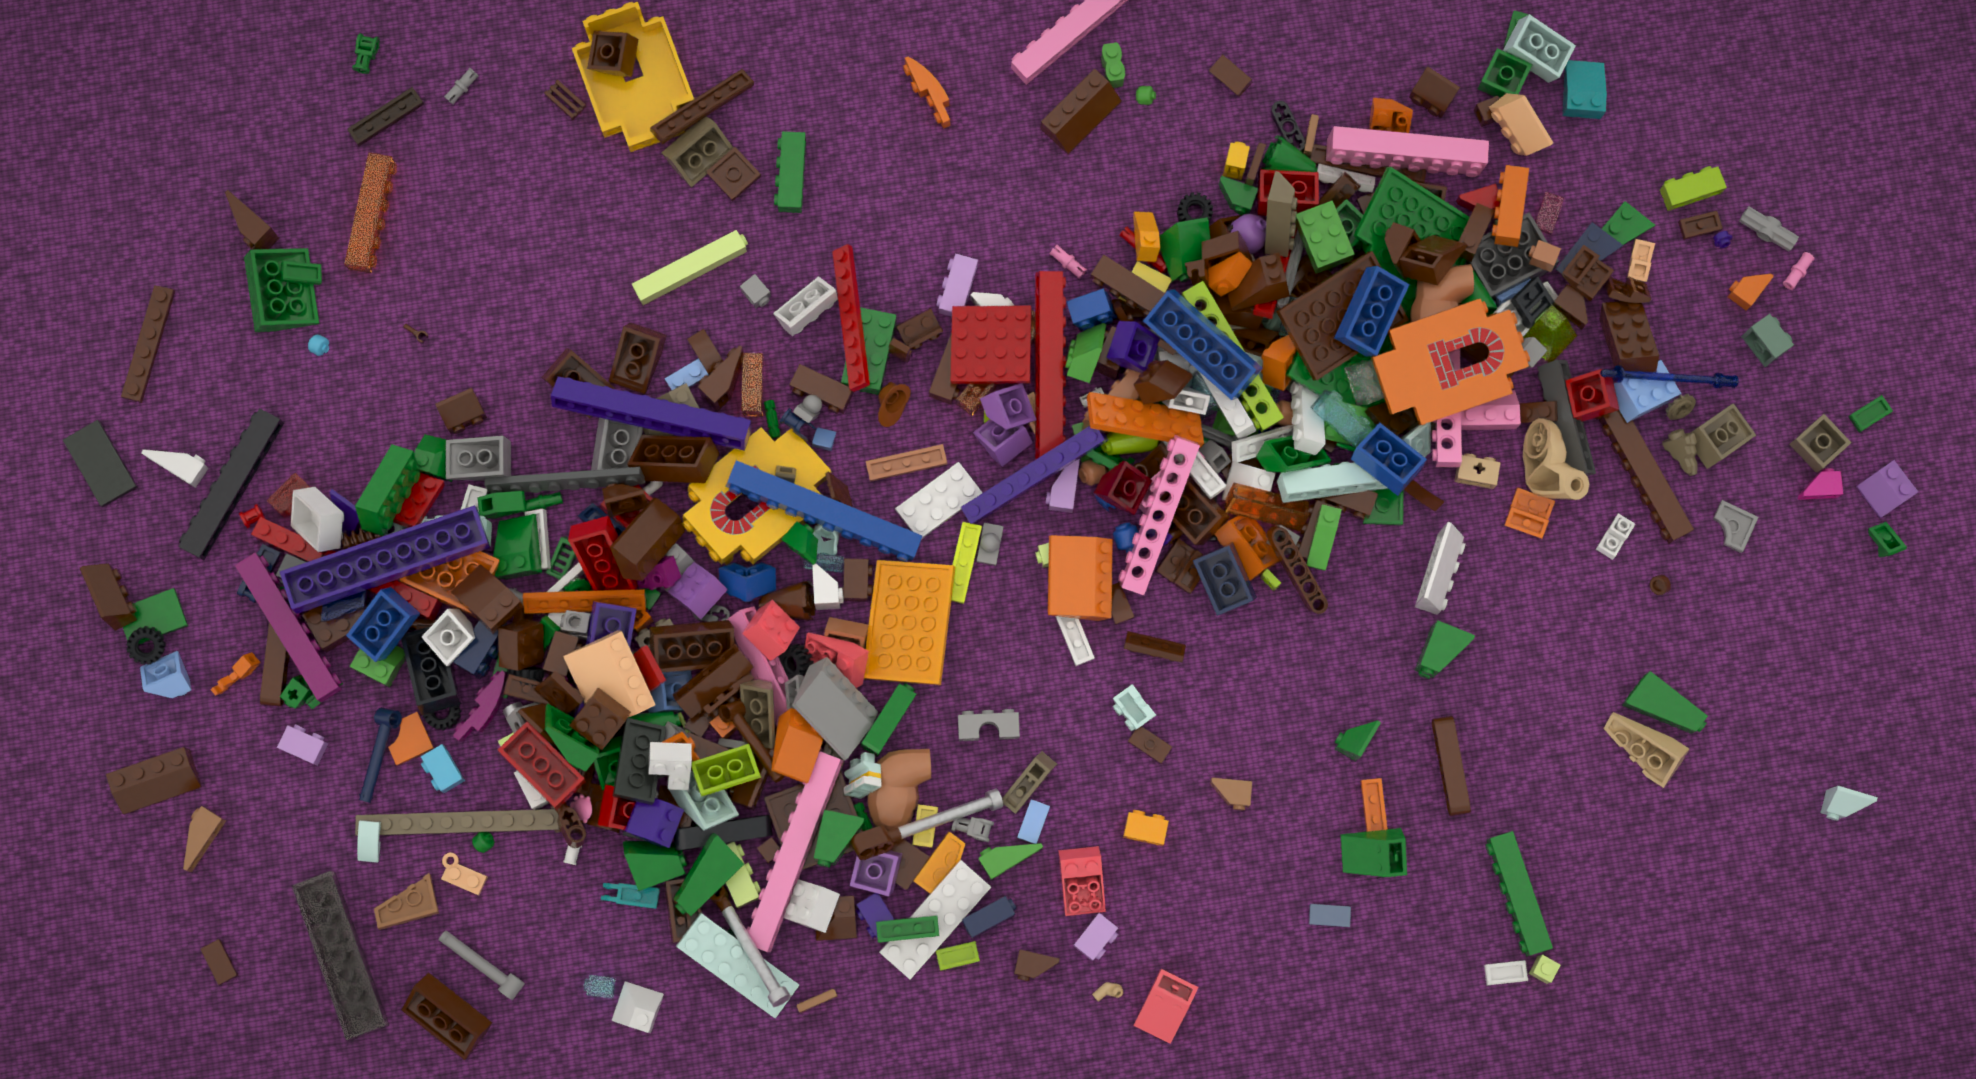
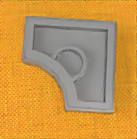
[1713,500,1758,553]

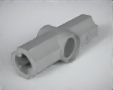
[1739,206,1799,252]

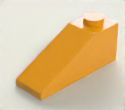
[1133,212,1160,262]

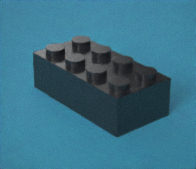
[401,626,461,715]

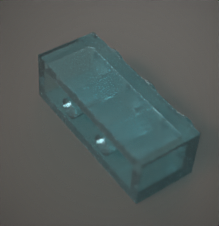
[1310,390,1373,447]

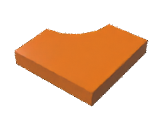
[388,712,434,766]

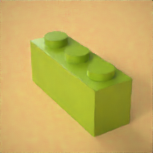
[1660,166,1727,211]

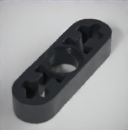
[1271,101,1305,152]

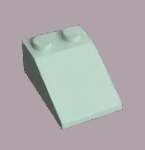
[669,771,739,831]

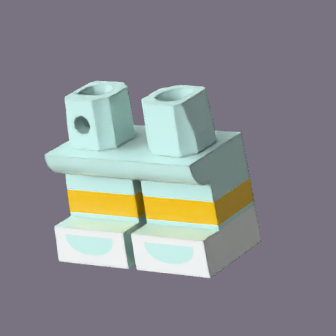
[844,752,881,799]

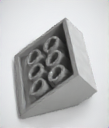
[792,657,878,760]

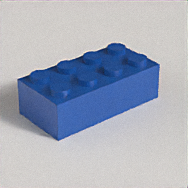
[1334,266,1409,357]

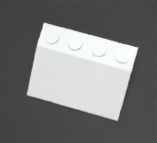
[1415,522,1465,615]

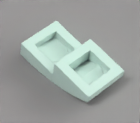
[357,820,381,862]

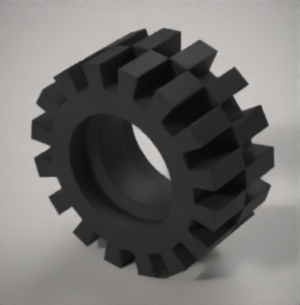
[1177,192,1213,222]
[126,626,166,665]
[778,644,814,680]
[507,667,545,687]
[423,705,461,730]

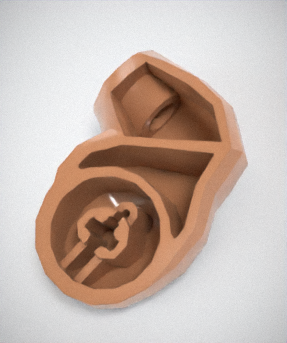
[1410,264,1474,322]
[867,749,931,831]

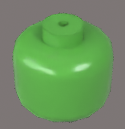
[1136,86,1156,105]

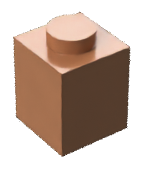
[1528,240,1561,272]

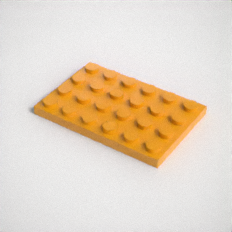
[864,560,955,685]

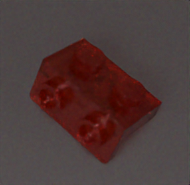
[266,473,310,518]

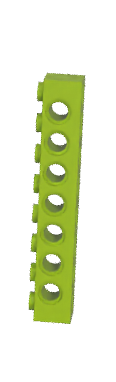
[1182,281,1284,432]

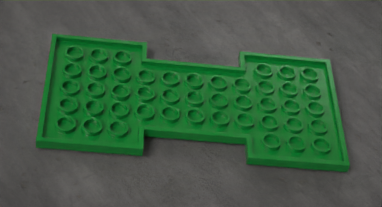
[1286,167,1470,408]

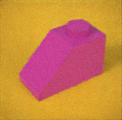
[1798,468,1843,500]

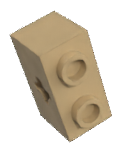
[1454,454,1500,489]

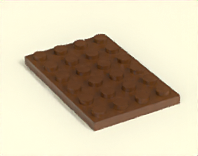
[1276,251,1409,381]

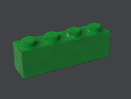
[774,131,806,213]

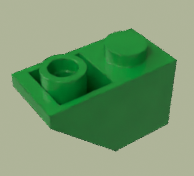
[477,491,527,519]

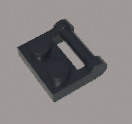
[1510,276,1554,328]

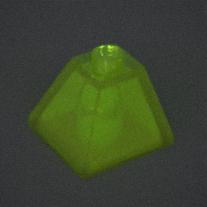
[1523,305,1577,363]

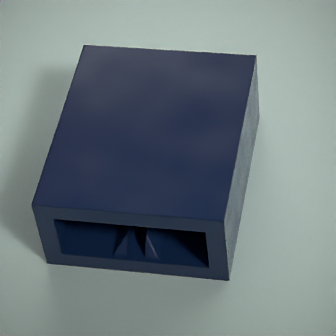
[962,896,1017,940]

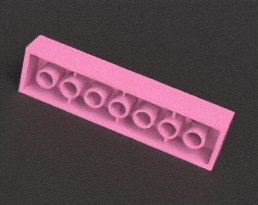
[1326,126,1489,177]

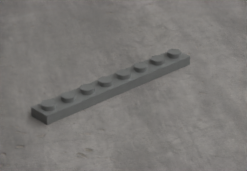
[484,467,645,494]

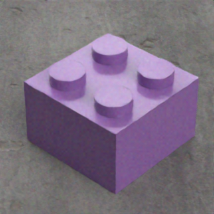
[667,562,728,619]
[850,850,902,896]

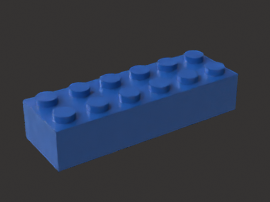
[1143,289,1263,400]

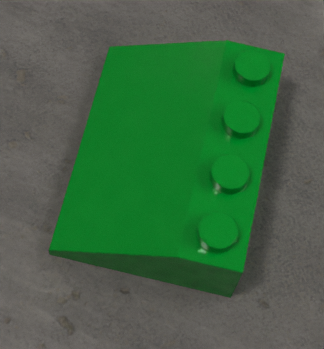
[244,248,319,332]

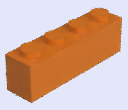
[1492,165,1529,247]

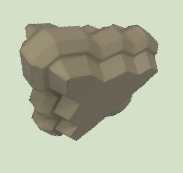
[1662,428,1697,476]

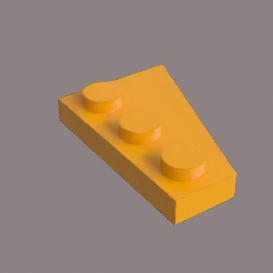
[913,831,965,894]

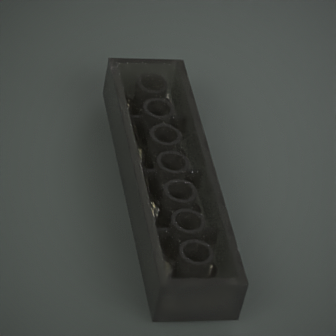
[292,871,390,1041]

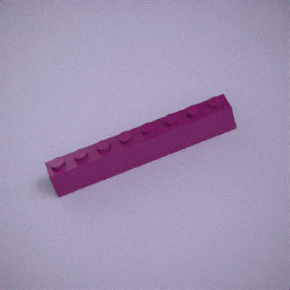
[235,552,342,703]

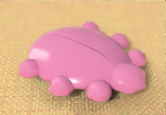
[570,794,592,824]

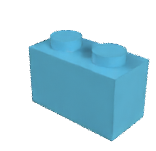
[421,744,465,793]

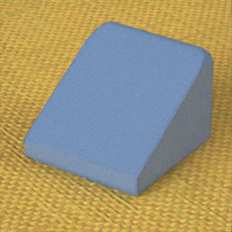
[812,427,837,451]

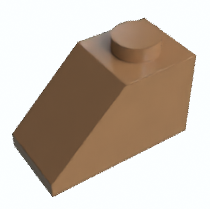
[1210,778,1252,811]

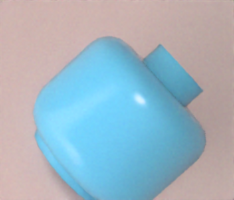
[308,335,329,356]

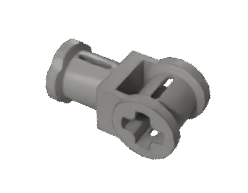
[951,817,994,842]

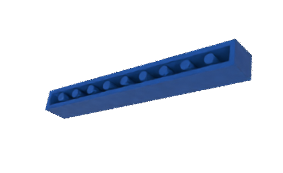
[725,460,922,562]

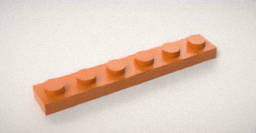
[523,589,646,614]

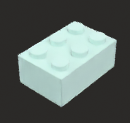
[1503,14,1576,83]

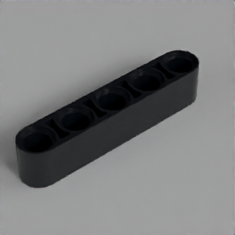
[674,815,773,850]

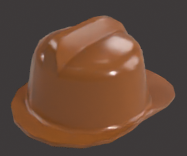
[878,382,911,427]

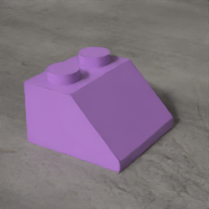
[980,383,1037,430]
[973,419,1033,467]
[1856,460,1918,518]

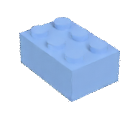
[1614,360,1681,423]

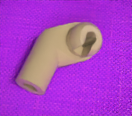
[1092,982,1123,1002]

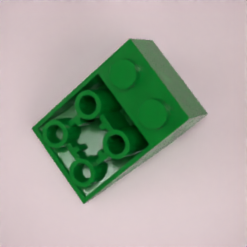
[1340,828,1407,877]

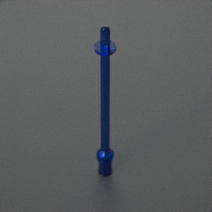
[1600,365,1739,388]

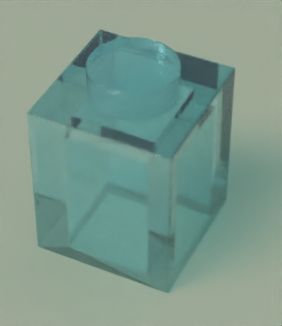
[584,975,616,999]

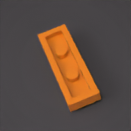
[1360,778,1388,832]

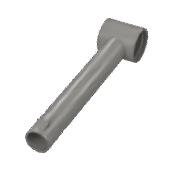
[439,930,525,1000]

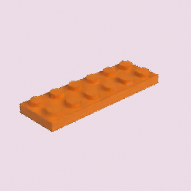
[1087,392,1204,448]

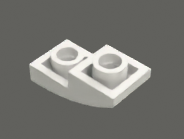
[1596,513,1635,560]

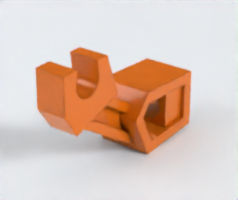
[211,652,261,696]

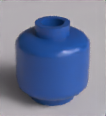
[1113,522,1139,553]

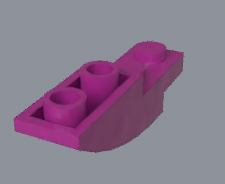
[453,670,507,742]

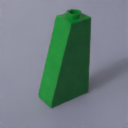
[1622,671,1708,734]
[861,683,916,757]
[673,833,745,916]

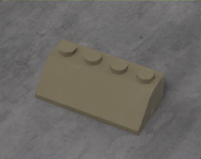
[1265,171,1298,257]

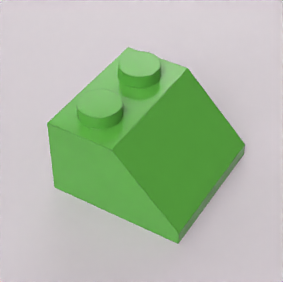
[350,646,406,688]

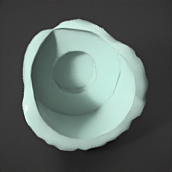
[813,524,839,557]

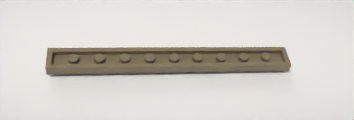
[355,809,560,836]

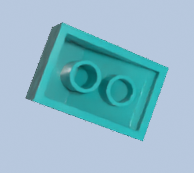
[1562,60,1607,119]

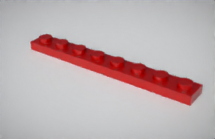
[832,244,870,392]

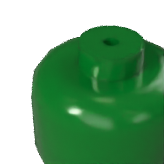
[472,832,495,853]

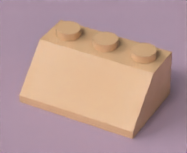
[1489,93,1553,156]

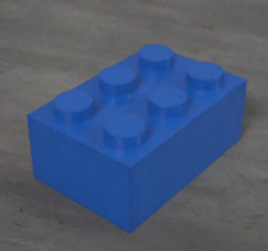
[1351,423,1427,496]
[346,587,420,662]

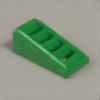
[546,536,576,580]

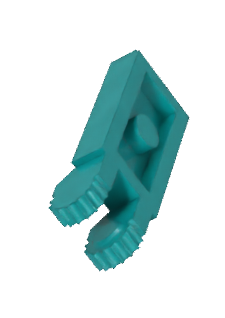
[601,883,660,909]

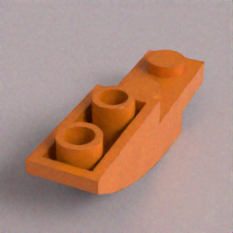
[903,57,950,129]

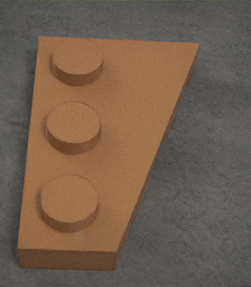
[374,873,439,930]

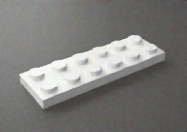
[879,860,991,979]

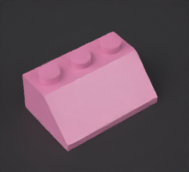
[1461,390,1521,430]

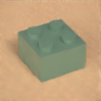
[1741,314,1794,367]

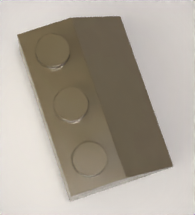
[662,116,733,187]
[740,679,775,749]

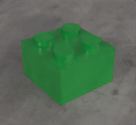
[1478,48,1533,99]

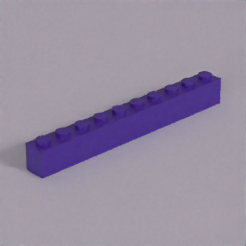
[551,377,751,451]

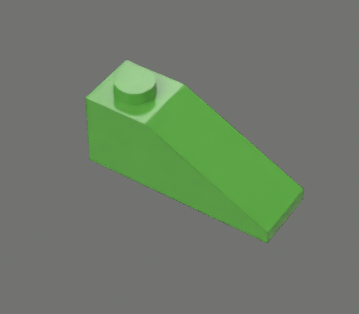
[1306,505,1342,571]
[978,843,1043,880]

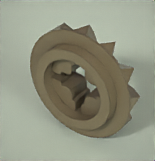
[1665,394,1696,420]

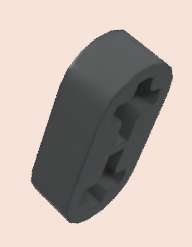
[693,605,731,622]

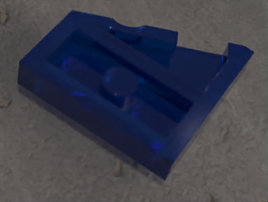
[321,590,368,622]

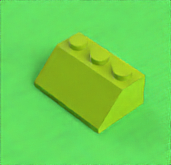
[691,744,761,797]

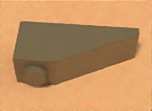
[1002,751,1057,814]

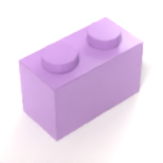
[277,725,328,766]
[1073,913,1118,961]

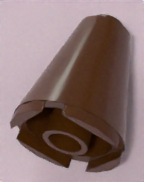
[759,581,816,621]

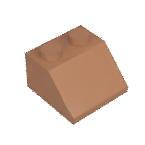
[824,617,869,649]

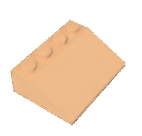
[563,630,656,717]

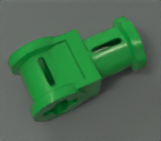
[352,33,380,74]

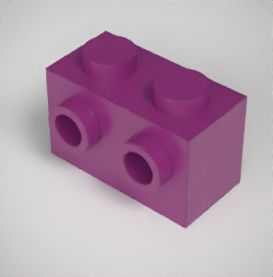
[637,556,681,590]

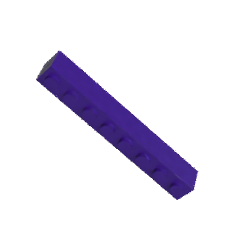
[961,426,1109,524]

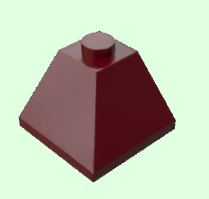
[1094,461,1153,515]

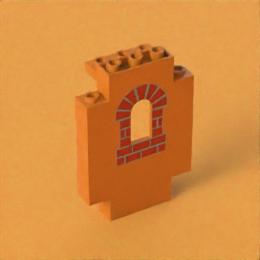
[1371,299,1530,425]

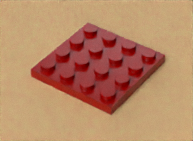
[950,305,1032,384]

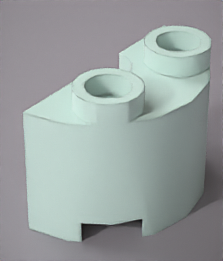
[1113,685,1156,731]

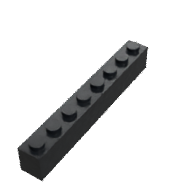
[178,408,284,561]

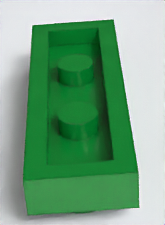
[876,915,939,943]

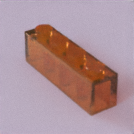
[1225,483,1309,531]

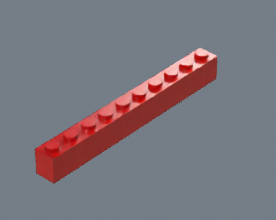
[1035,271,1066,470]
[251,517,442,622]

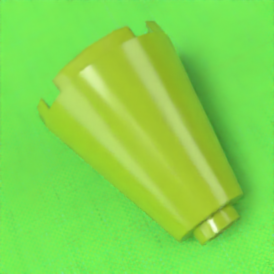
[1101,432,1158,455]

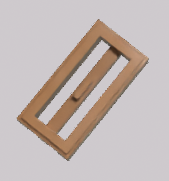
[1303,114,1319,157]
[797,989,838,1013]

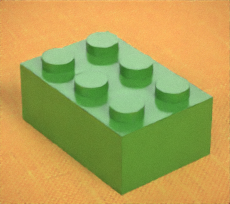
[1295,201,1355,274]

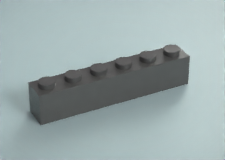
[1538,360,1596,477]

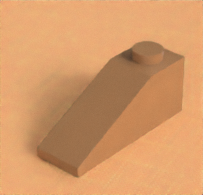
[183,806,226,872]

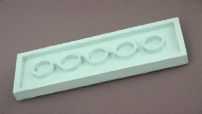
[676,913,799,1018]

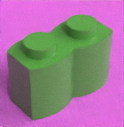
[1101,42,1125,88]

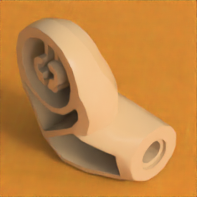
[1523,418,1589,500]

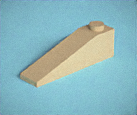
[1603,712,1689,788]

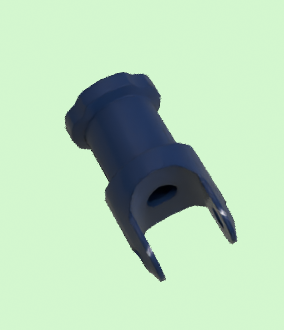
[779,408,817,441]

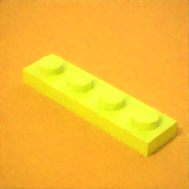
[951,522,982,604]

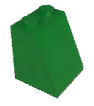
[1159,217,1210,282]
[1415,620,1475,679]
[814,810,866,868]
[623,840,687,891]

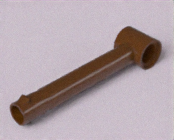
[718,700,785,783]

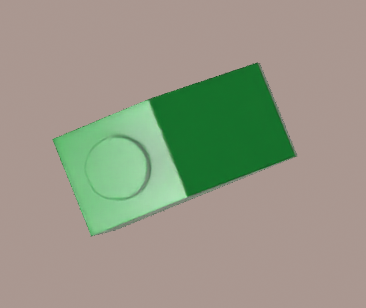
[1218,176,1258,215]
[781,521,818,565]

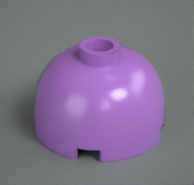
[1231,214,1266,254]

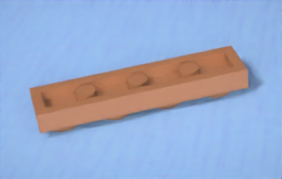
[866,444,947,482]

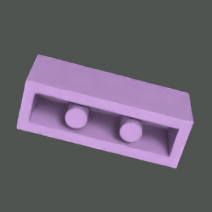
[936,254,978,317]

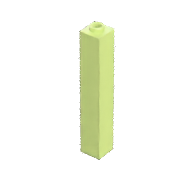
[632,230,748,305]

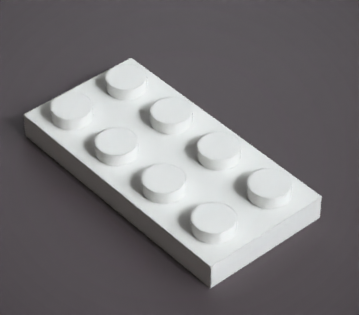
[895,462,982,539]

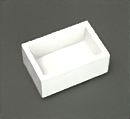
[291,487,344,552]

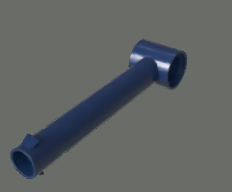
[359,707,402,803]

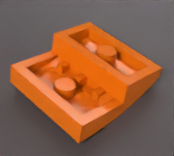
[1504,487,1555,539]

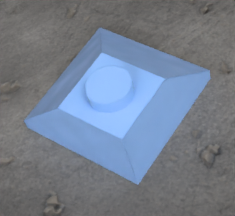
[140,651,191,698]

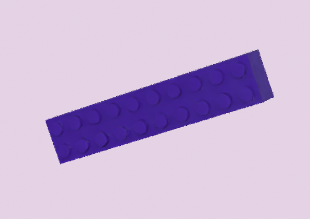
[280,505,491,614]

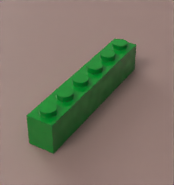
[1485,831,1553,957]

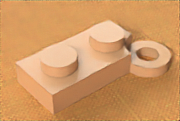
[441,853,488,895]

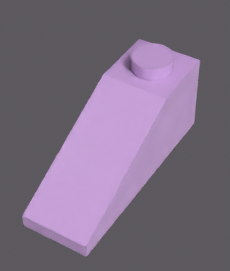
[1046,459,1080,513]

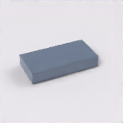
[1309,904,1351,927]

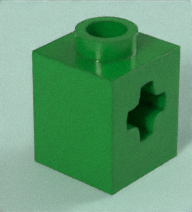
[280,675,312,709]

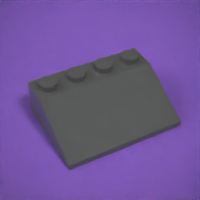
[1466,213,1559,301]

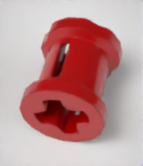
[239,504,266,529]

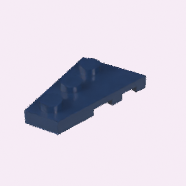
[1556,222,1623,274]

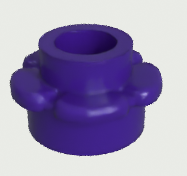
[1713,231,1733,248]

